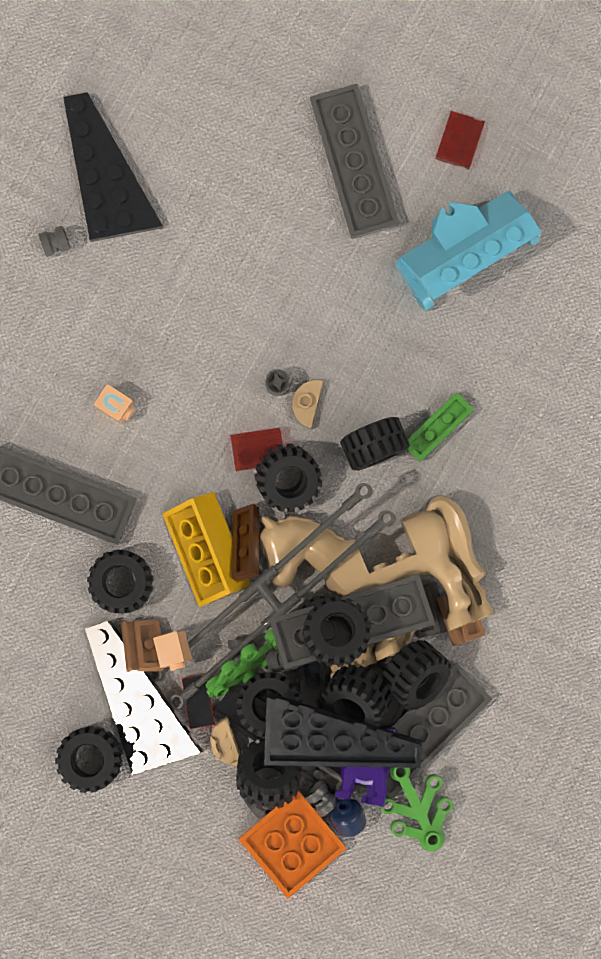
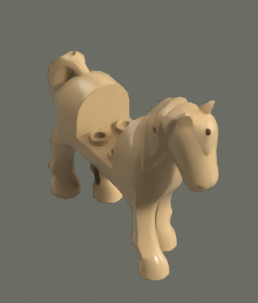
[259,495,494,668]

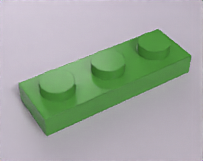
[407,392,474,463]

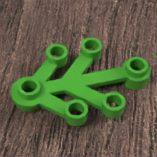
[206,629,277,698]
[380,767,453,851]

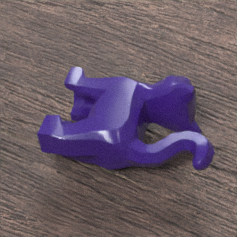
[335,726,398,807]

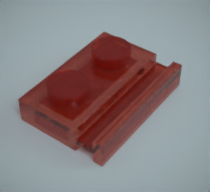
[435,111,485,170]
[230,428,283,472]

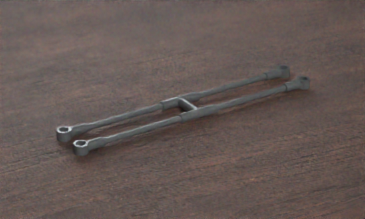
[148,483,396,710]

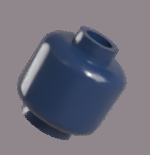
[330,798,366,837]

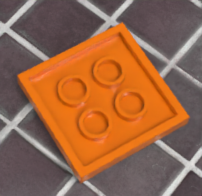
[238,790,347,899]

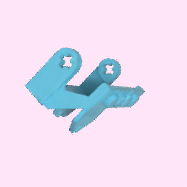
[395,190,542,312]

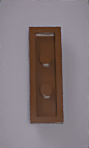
[232,504,259,582]

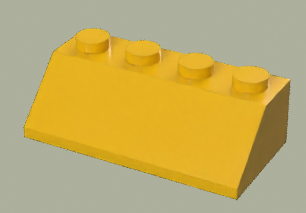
[162,492,251,607]

